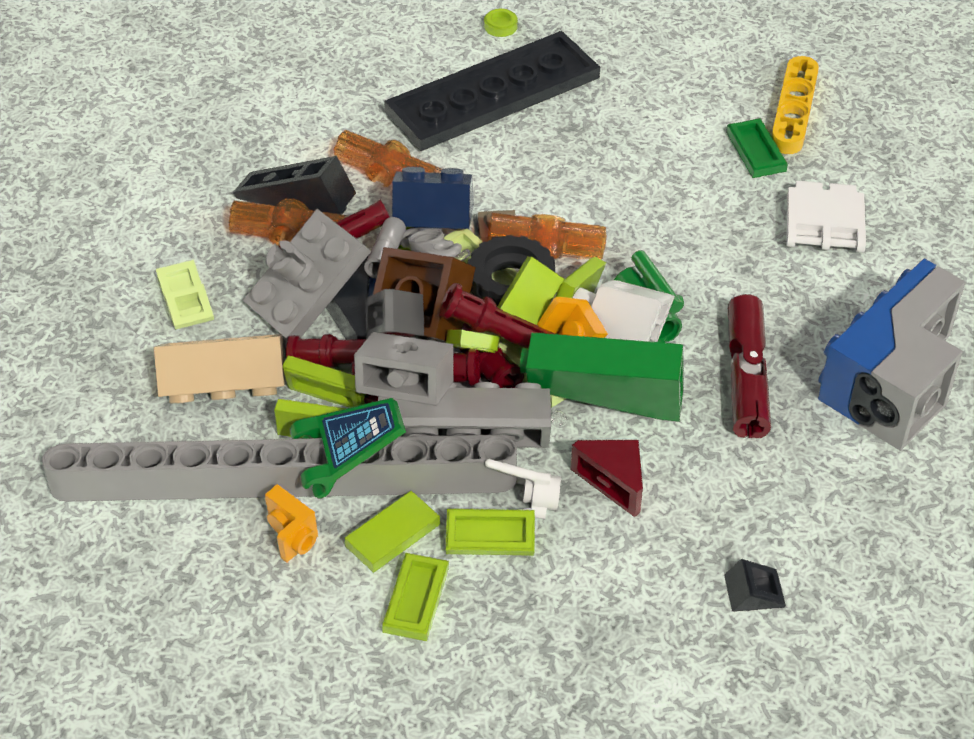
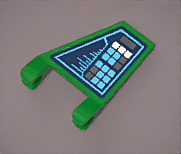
[290,398,406,499]

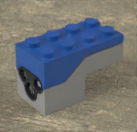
[818,258,966,451]

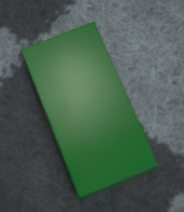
[726,118,788,178]

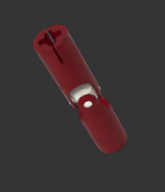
[727,294,771,438]

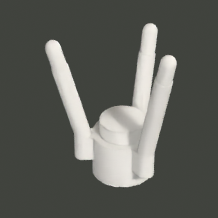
[485,459,561,519]

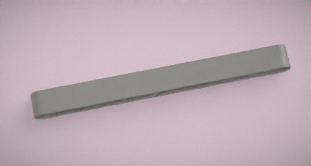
[42,435,517,502]

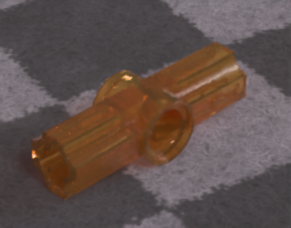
[333,130,442,187]
[229,199,348,246]
[487,212,607,260]

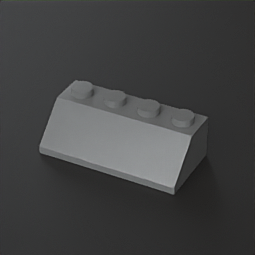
[378,382,551,448]

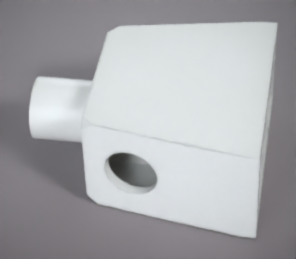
[573,280,675,342]

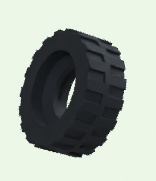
[468,235,556,307]

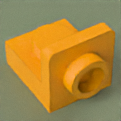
[537,297,608,338]
[265,484,318,563]

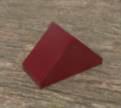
[571,440,643,517]

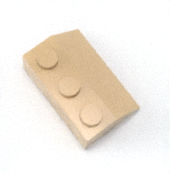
[154,334,285,403]

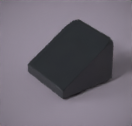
[724,559,786,612]

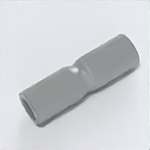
[364,217,406,279]

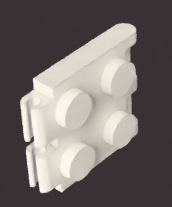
[787,181,866,253]

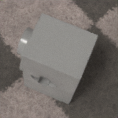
[354,332,453,406]

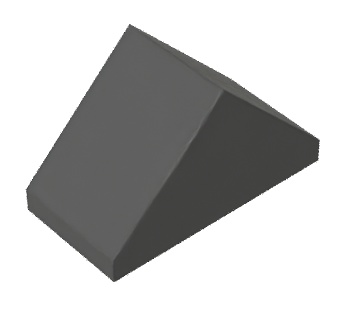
[365,289,424,339]

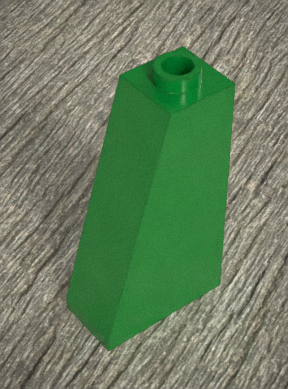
[520,332,684,422]

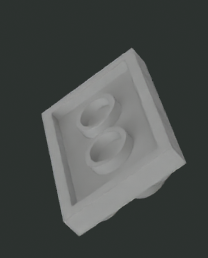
[243,209,371,339]

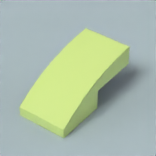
[156,260,214,330]

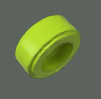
[484,8,518,37]

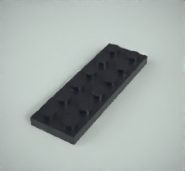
[384,31,601,151]

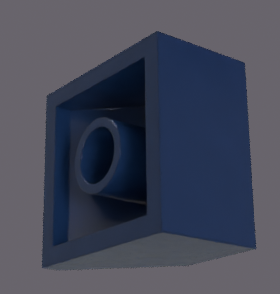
[392,167,474,229]

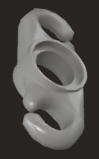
[399,227,462,257]

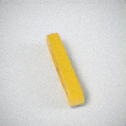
[772,56,819,154]

